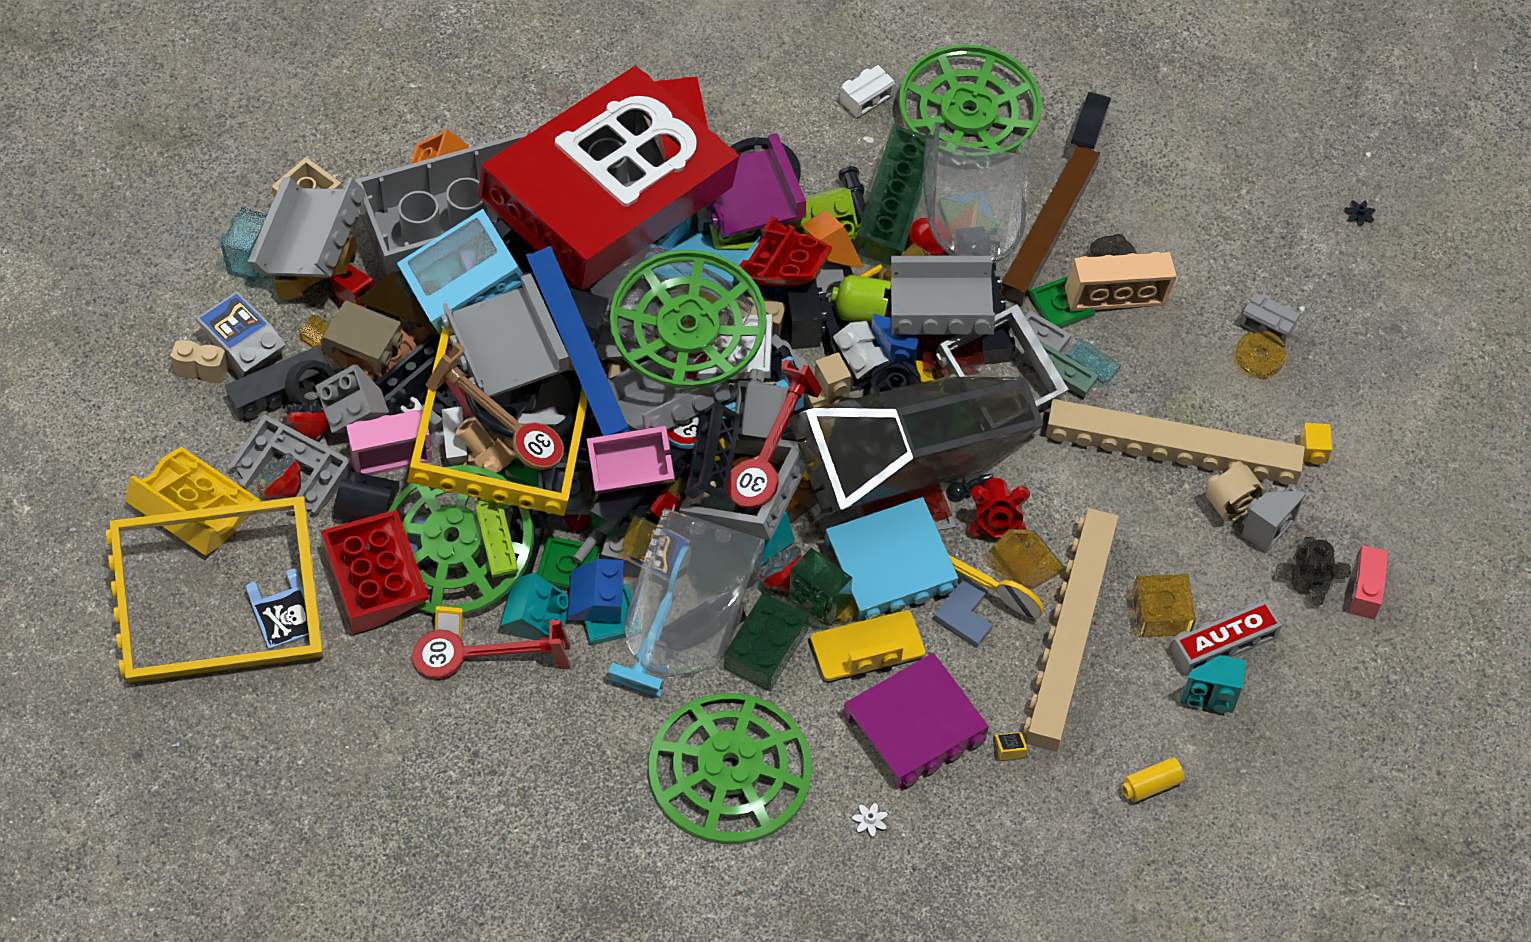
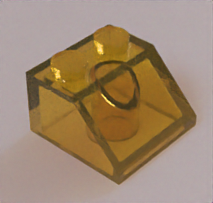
[989,529,1066,589]

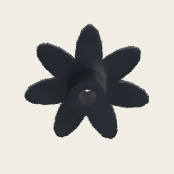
[1344,200,1376,226]

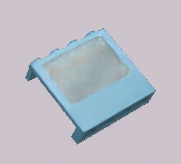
[397,209,524,335]

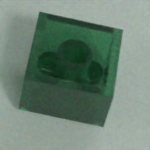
[789,548,853,624]

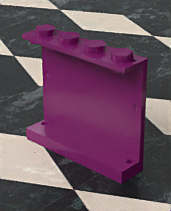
[705,133,807,238]
[843,652,989,790]

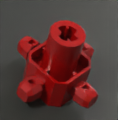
[968,478,1030,538]

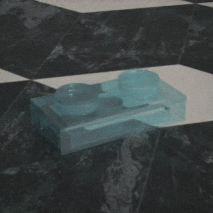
[1066,338,1121,386]

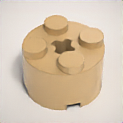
[1206,461,1267,522]

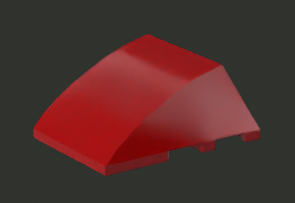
[734,216,832,287]

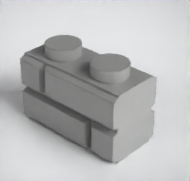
[1239,292,1300,346]

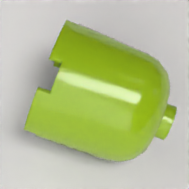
[831,275,891,327]

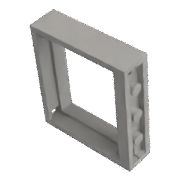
[936,304,1069,432]
[679,434,811,540]

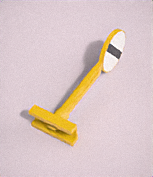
[933,520,1045,618]

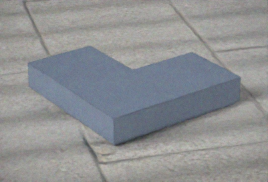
[934,578,993,647]

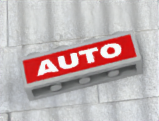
[1170,600,1282,676]

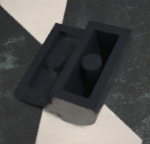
[333,471,400,522]

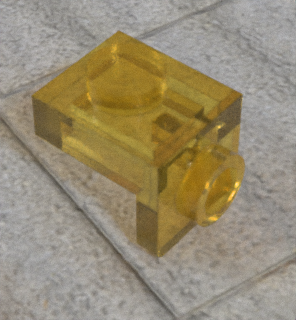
[622,515,658,559]

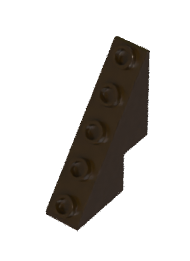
[357,271,442,335]

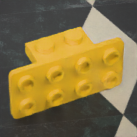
[810,610,925,681]

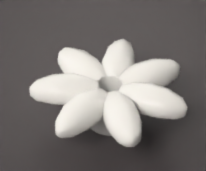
[852,803,888,837]

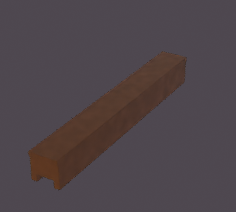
[1000,145,1100,307]

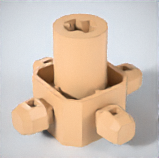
[456,416,515,477]

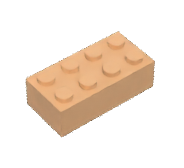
[1065,252,1177,311]

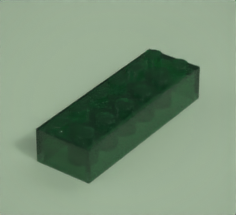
[852,124,938,266]

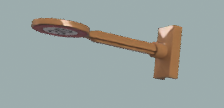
[426,342,564,470]

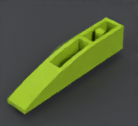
[709,187,860,249]

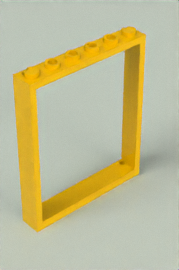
[407,325,597,516]
[106,496,324,683]

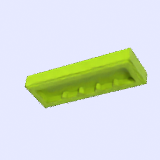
[474,499,518,578]

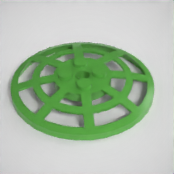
[899,44,1042,161]
[610,250,766,389]
[388,465,534,615]
[649,693,812,844]

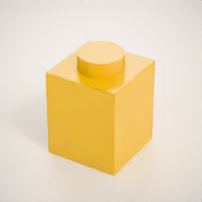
[1300,423,1332,464]

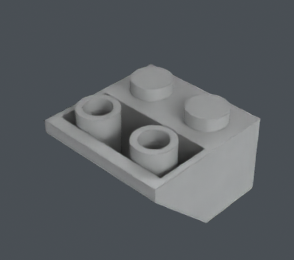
[316,365,389,433]
[735,381,788,440]

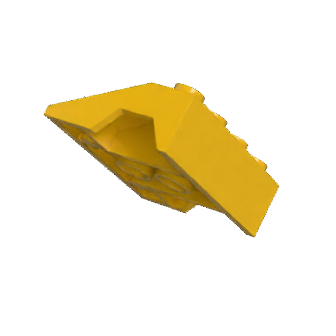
[125,447,261,556]

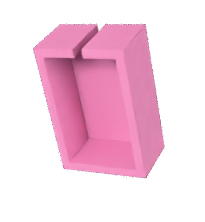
[346,409,433,475]
[587,426,675,494]

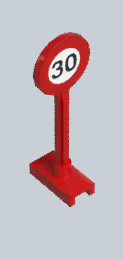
[728,359,822,509]
[412,620,571,679]

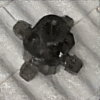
[1276,537,1351,605]

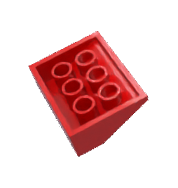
[320,510,429,634]

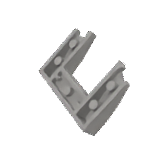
[229,414,354,514]

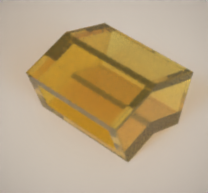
[299,315,330,355]

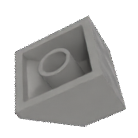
[1241,491,1306,553]

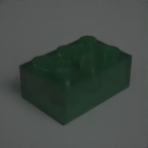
[724,592,810,692]

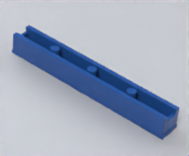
[526,246,630,436]

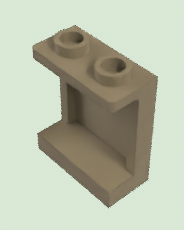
[322,300,403,373]

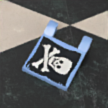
[246,568,309,650]

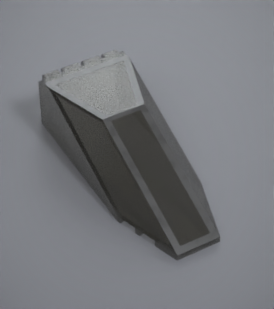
[782,376,1044,528]

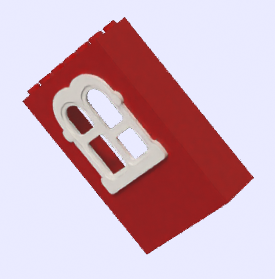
[478,65,740,291]

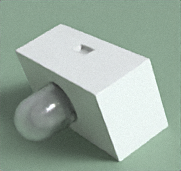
[430,406,469,465]

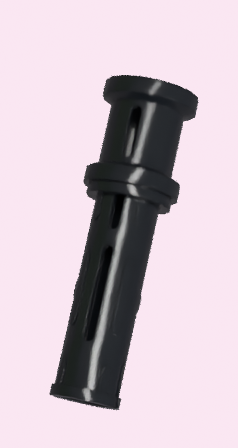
[838,166,874,237]

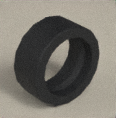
[285,360,335,406]

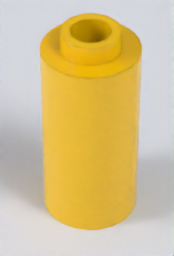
[1121,757,1185,802]

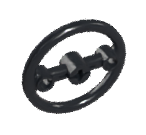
[465,370,582,440]

